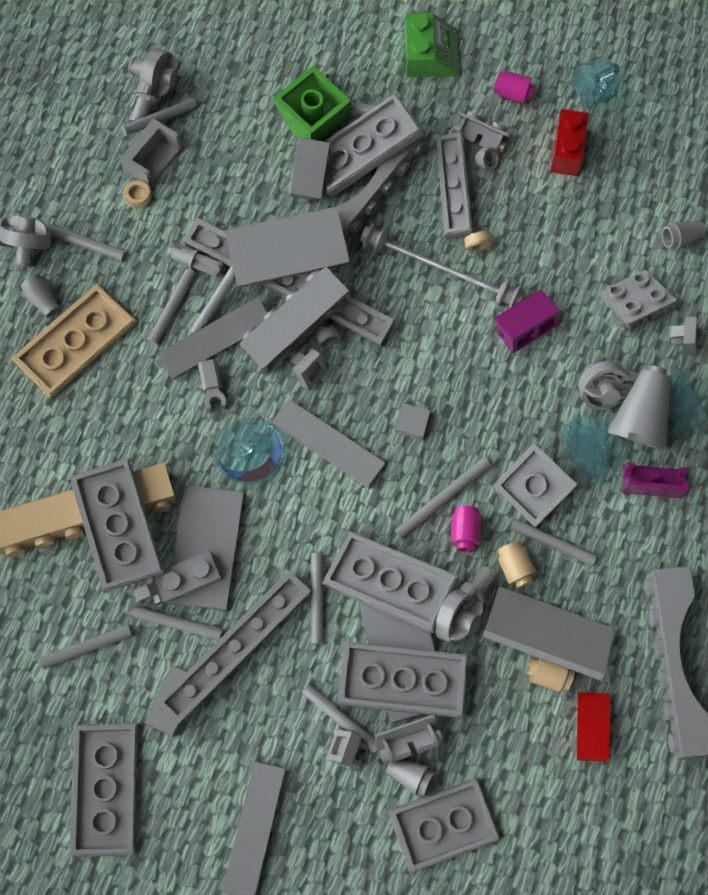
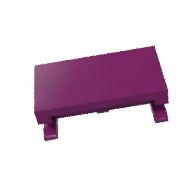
[494,289,560,353]
[622,462,689,499]

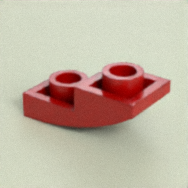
[577,692,610,762]

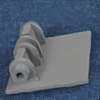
[597,269,677,331]

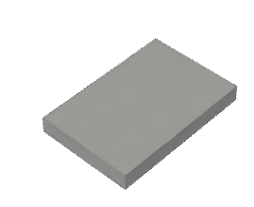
[388,777,501,874]

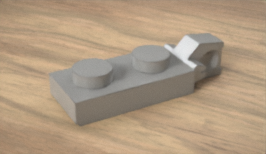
[133,550,221,605]

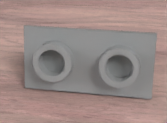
[453,111,511,154]
[374,714,443,764]

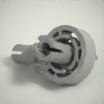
[128,48,179,122]
[0,215,52,267]
[578,361,638,410]
[435,566,497,645]

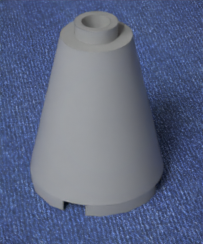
[607,365,671,451]

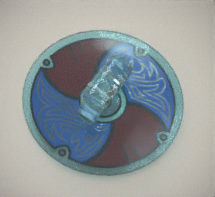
[214,418,285,485]

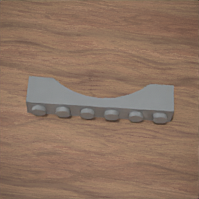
[336,126,426,244]
[644,566,708,760]

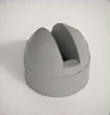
[475,147,499,170]
[316,324,341,349]

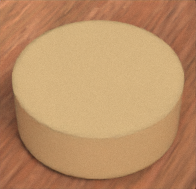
[123,180,152,208]
[464,231,493,252]

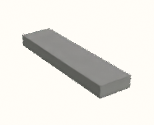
[435,132,474,238]
[157,297,267,378]
[272,399,385,488]
[222,762,286,895]

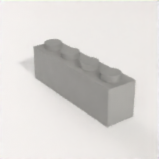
[239,266,351,374]

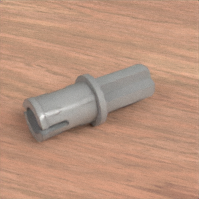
[167,242,224,277]

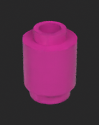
[493,71,535,104]
[451,506,482,552]

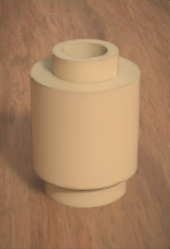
[497,541,537,589]
[526,656,575,692]

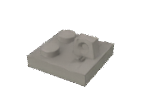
[492,443,578,528]

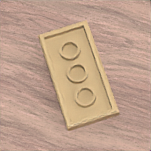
[11,284,137,399]

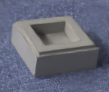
[394,403,430,440]

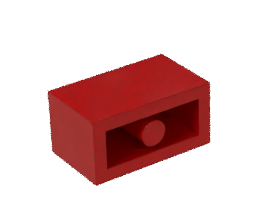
[550,109,588,176]

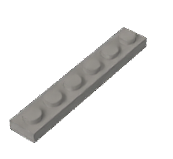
[155,570,311,726]

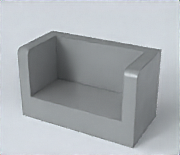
[120,118,183,187]

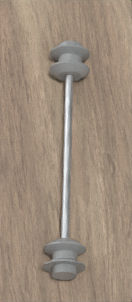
[360,223,525,308]

